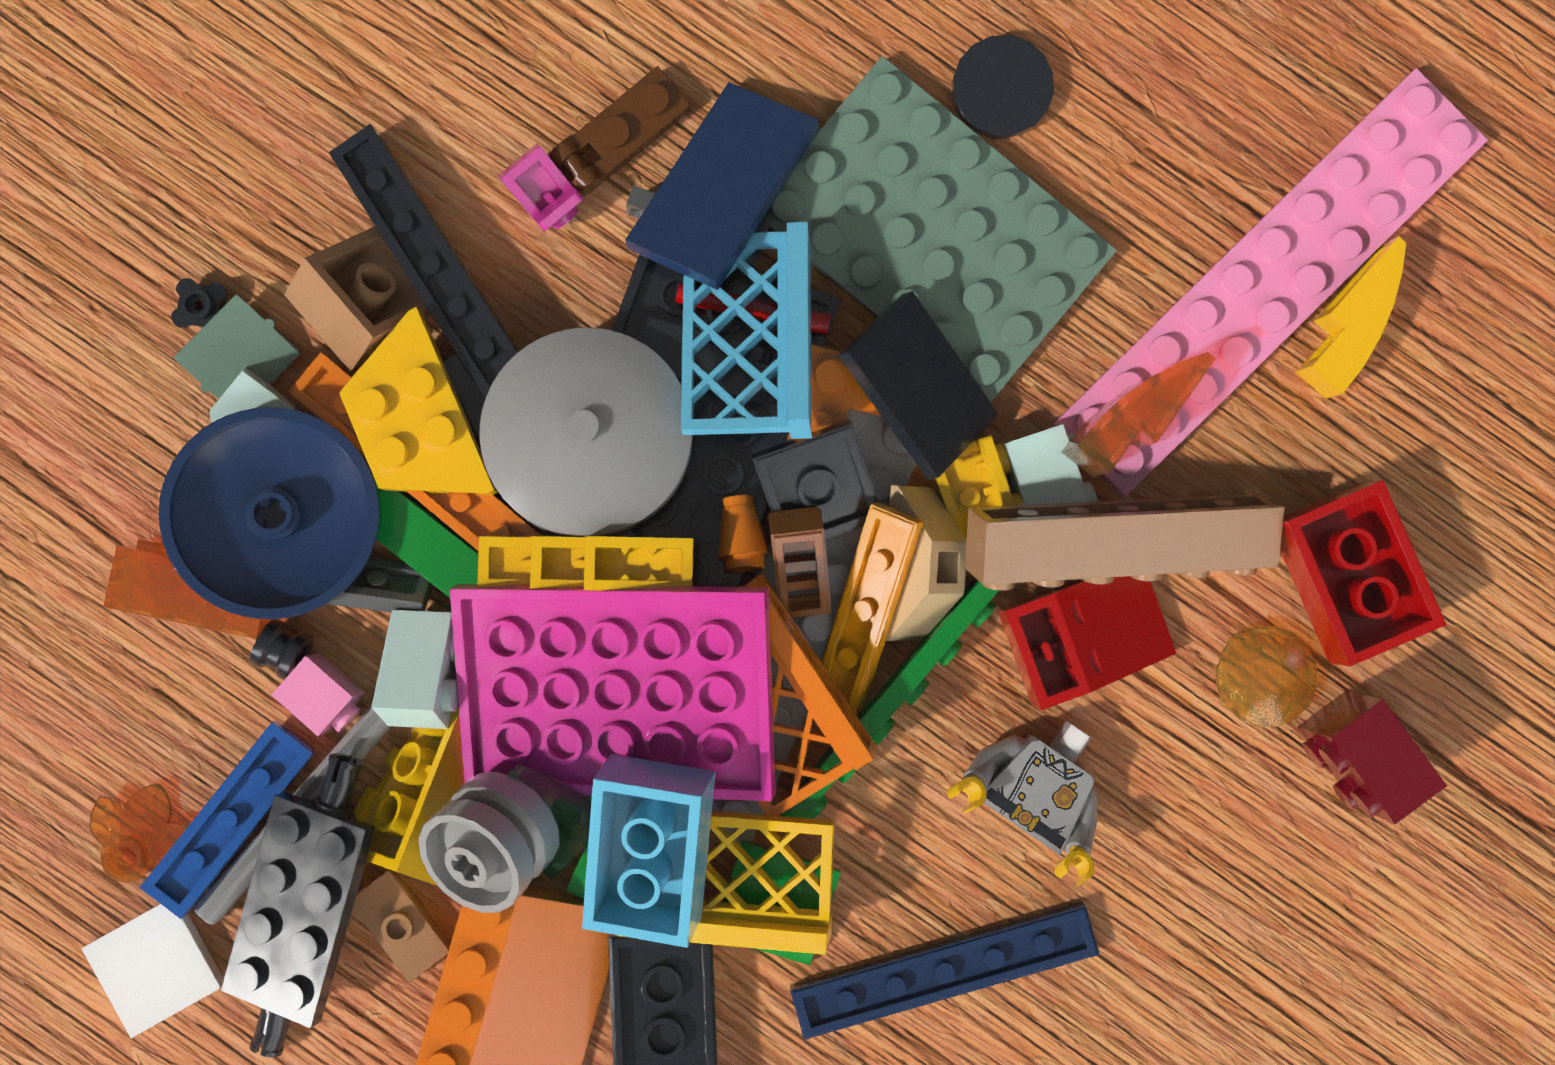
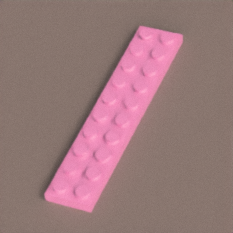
[1051,68,1488,497]

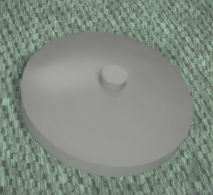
[480,328,693,537]

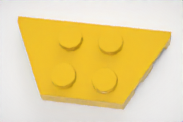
[339,307,498,495]

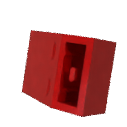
[997,576,1177,710]

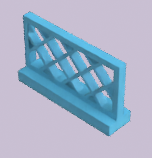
[681,222,812,439]

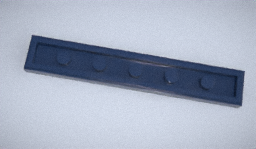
[790,902,1100,1040]

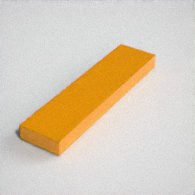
[821,502,924,714]

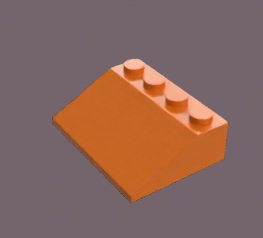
[416,883,609,1065]

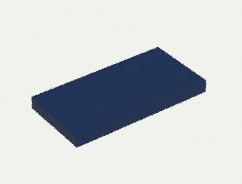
[625,82,819,290]

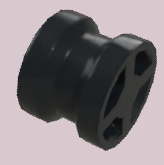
[249,619,314,680]

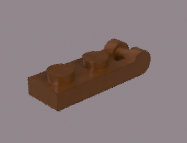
[549,66,691,197]

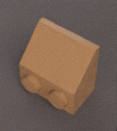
[284,226,432,372]

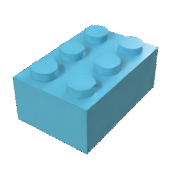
[582,754,716,948]

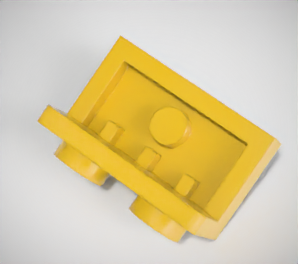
[934,435,1024,540]

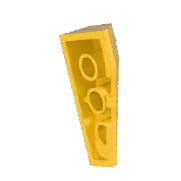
[354,707,465,886]

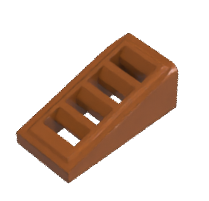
[769,507,832,618]

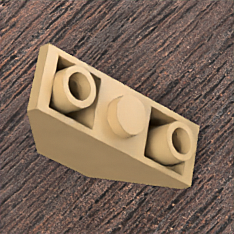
[886,485,967,641]

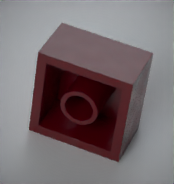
[1297,691,1447,825]

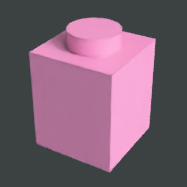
[271,653,365,736]

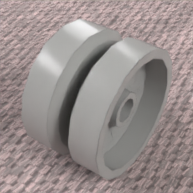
[418,772,559,913]

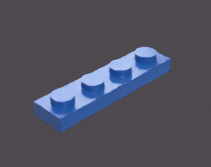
[139,721,317,919]

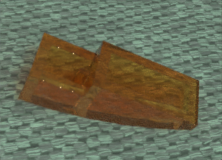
[1061,352,1216,477]

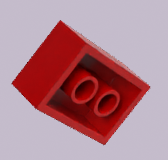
[1280,480,1447,667]

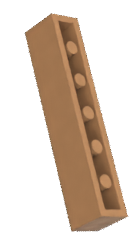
[965,493,1285,590]

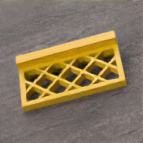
[617,811,835,955]

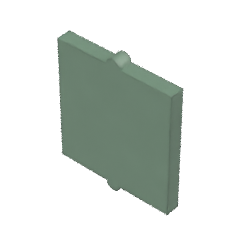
[173,293,301,399]

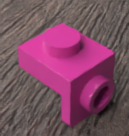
[498,143,583,231]

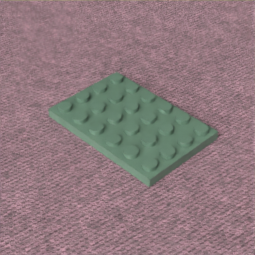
[765,56,1117,402]

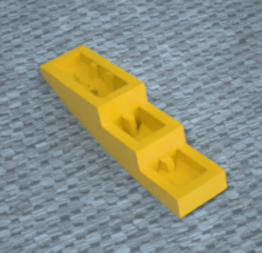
[478,536,693,591]

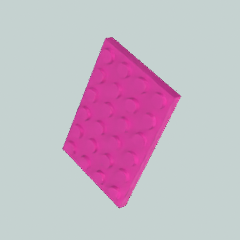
[450,584,776,801]

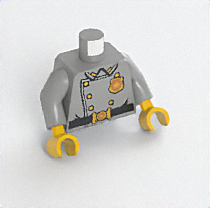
[946,721,1098,887]

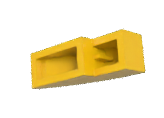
[1296,236,1406,399]

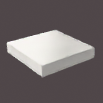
[81,904,224,1038]

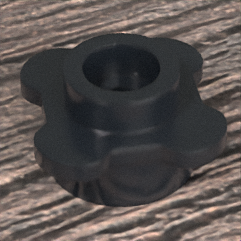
[171,278,228,329]

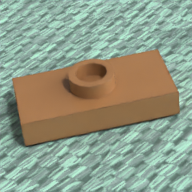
[353,869,450,983]

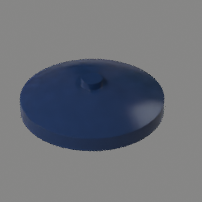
[159,407,380,619]

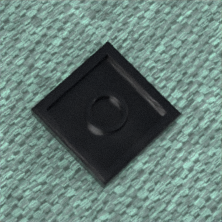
[751,419,878,539]

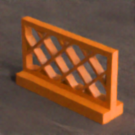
[742,573,878,816]

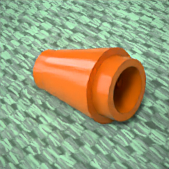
[718,495,770,574]

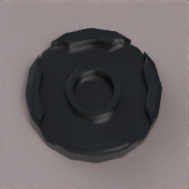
[951,35,1054,140]

